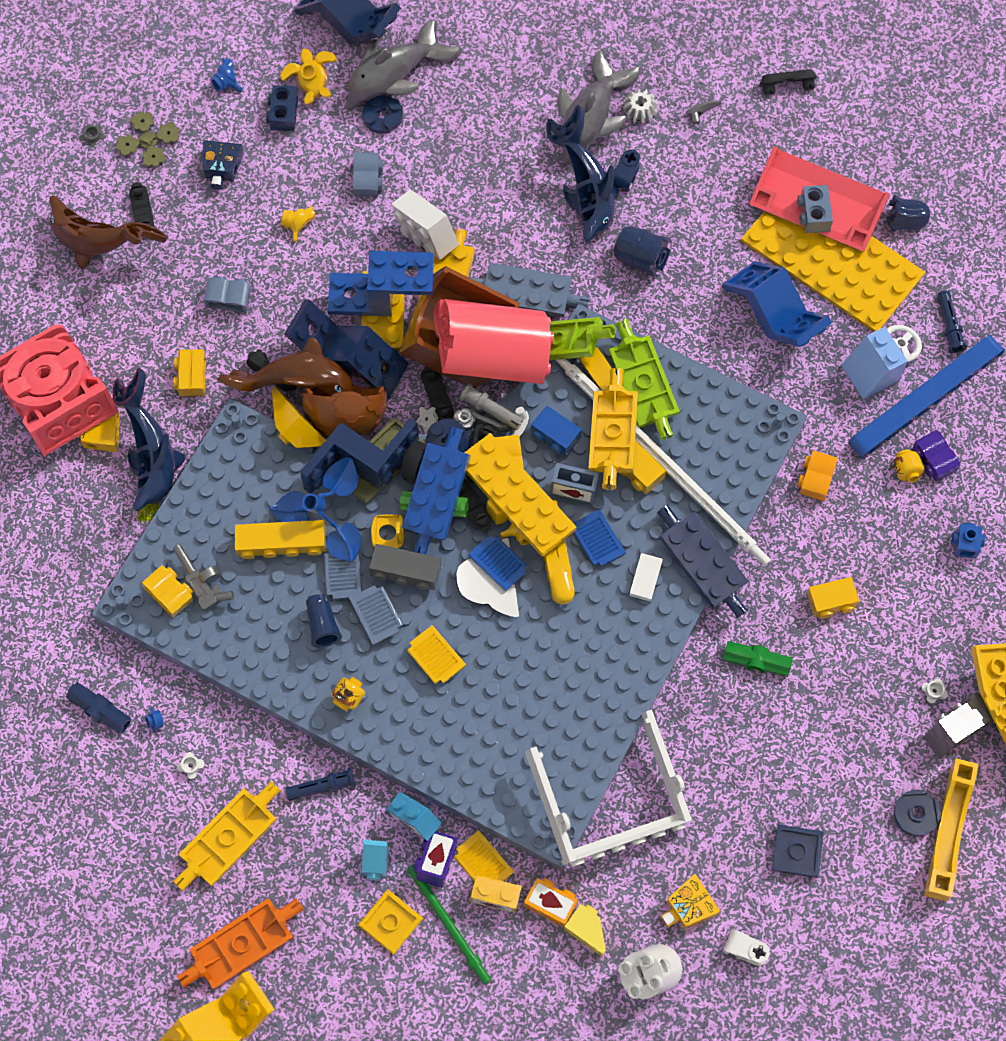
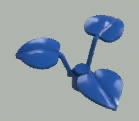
[269,457,361,562]

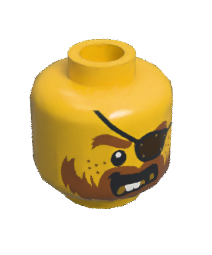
[892,449,924,483]
[331,676,365,711]

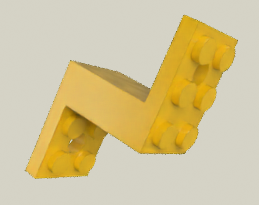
[159,971,275,1041]

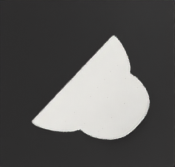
[457,538,519,617]

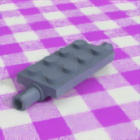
[469,262,589,318]

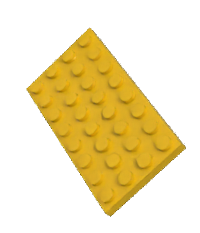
[741,211,925,332]

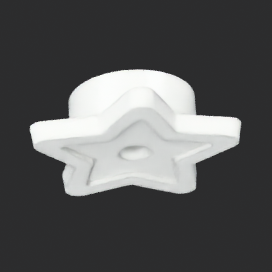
[416,407,438,433]

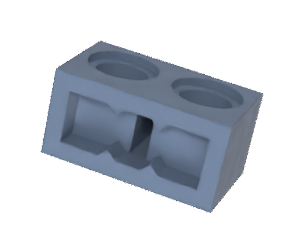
[798,185,833,233]

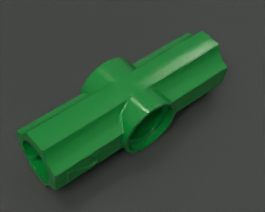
[723,641,793,677]

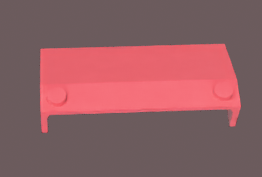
[749,146,890,252]

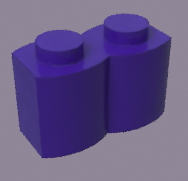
[912,430,960,481]

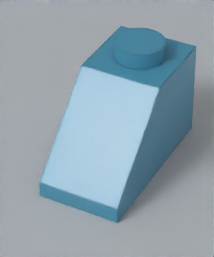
[362,840,389,881]

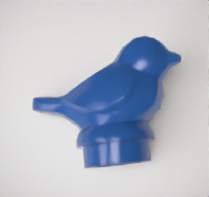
[210,58,243,92]

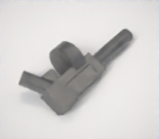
[173,544,234,611]

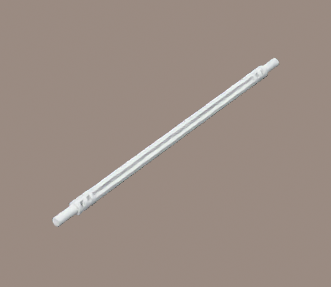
[555,359,771,566]

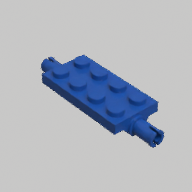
[402,427,471,555]

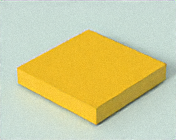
[358,889,423,955]

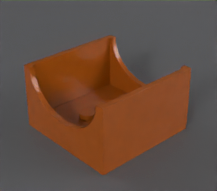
[399,266,520,388]

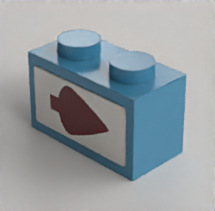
[386,792,442,841]

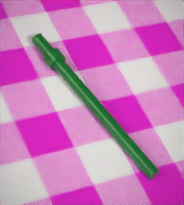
[407,864,492,985]

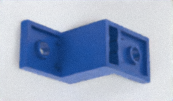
[328,251,434,316]
[722,261,832,347]

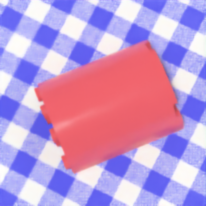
[433,299,554,384]

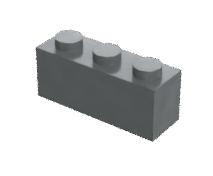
[369,544,442,591]

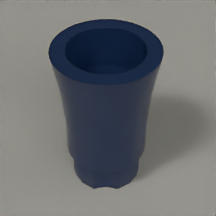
[306,594,342,648]

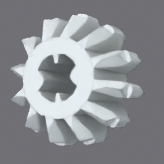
[623,89,658,125]

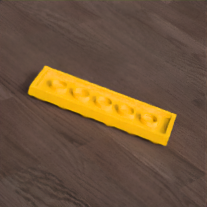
[464,433,577,557]

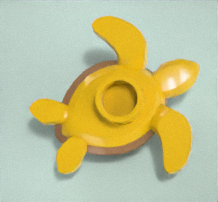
[281,48,337,105]

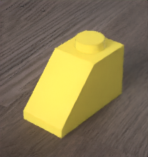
[564,904,606,957]

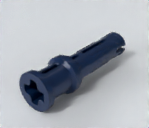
[937,290,968,353]
[285,767,356,801]

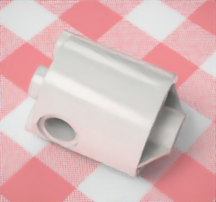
[619,944,683,999]

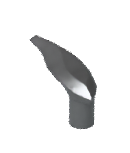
[686,100,722,124]

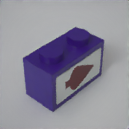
[414,831,458,888]

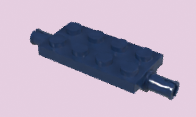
[657,504,749,619]

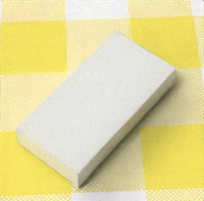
[629,553,663,602]

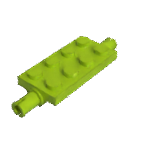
[549,317,616,360]
[609,319,680,441]

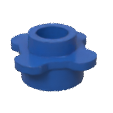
[145,708,163,733]

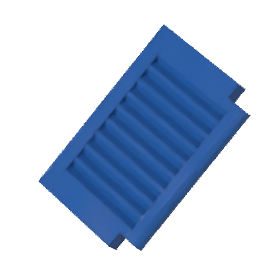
[573,509,626,567]
[468,535,528,592]

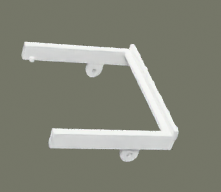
[525,710,692,867]

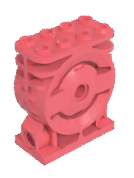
[0,325,119,456]

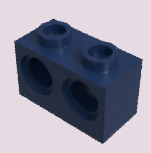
[266,85,298,131]

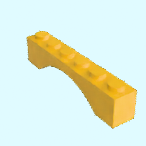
[924,758,979,902]

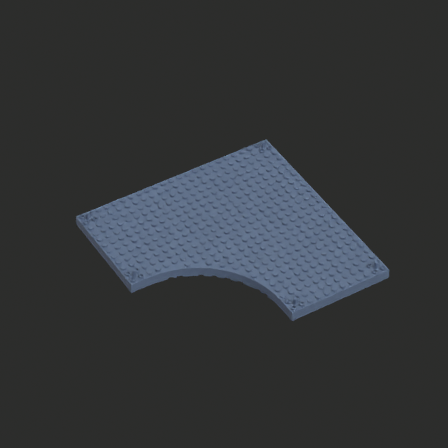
[92,304,807,873]

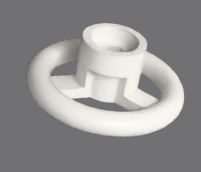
[887,325,922,362]

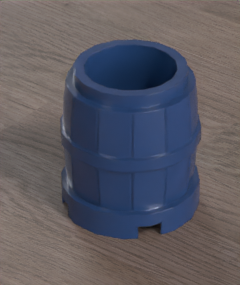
[614,226,672,277]

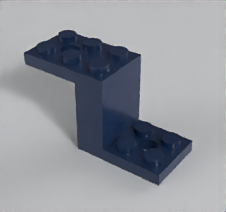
[294,0,401,44]
[284,300,409,398]
[300,418,419,494]

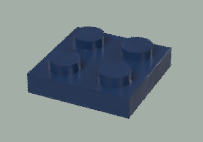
[772,824,824,878]

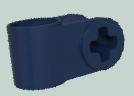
[613,149,640,192]

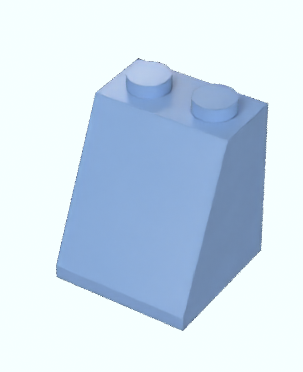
[841,327,908,400]

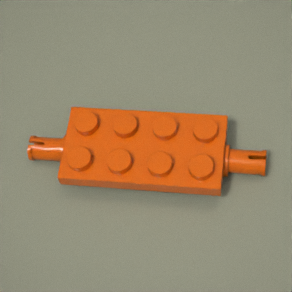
[176,898,304,990]

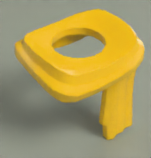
[371,514,404,549]

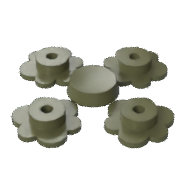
[116,111,180,167]

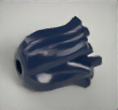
[886,195,930,232]

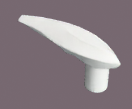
[511,407,529,437]

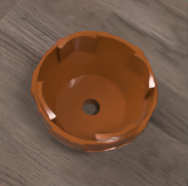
[302,384,387,437]

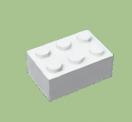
[391,189,459,259]

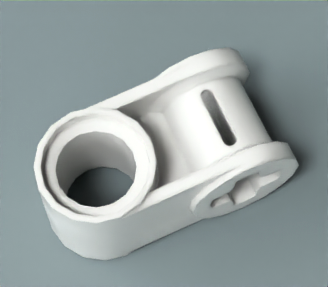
[723,929,770,966]

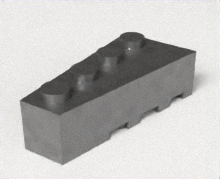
[923,691,994,759]

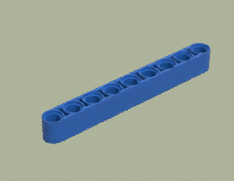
[848,335,1005,459]

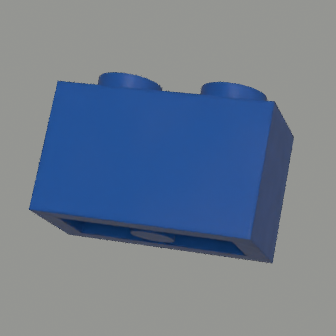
[531,405,582,457]

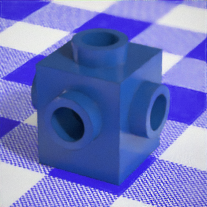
[952,523,985,558]

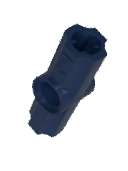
[66,682,132,735]

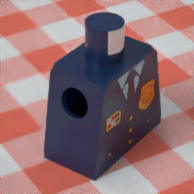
[203,140,244,190]

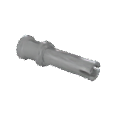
[460,383,524,430]

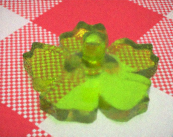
[136,503,160,523]

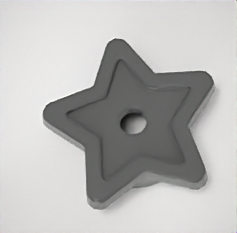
[79,124,106,147]

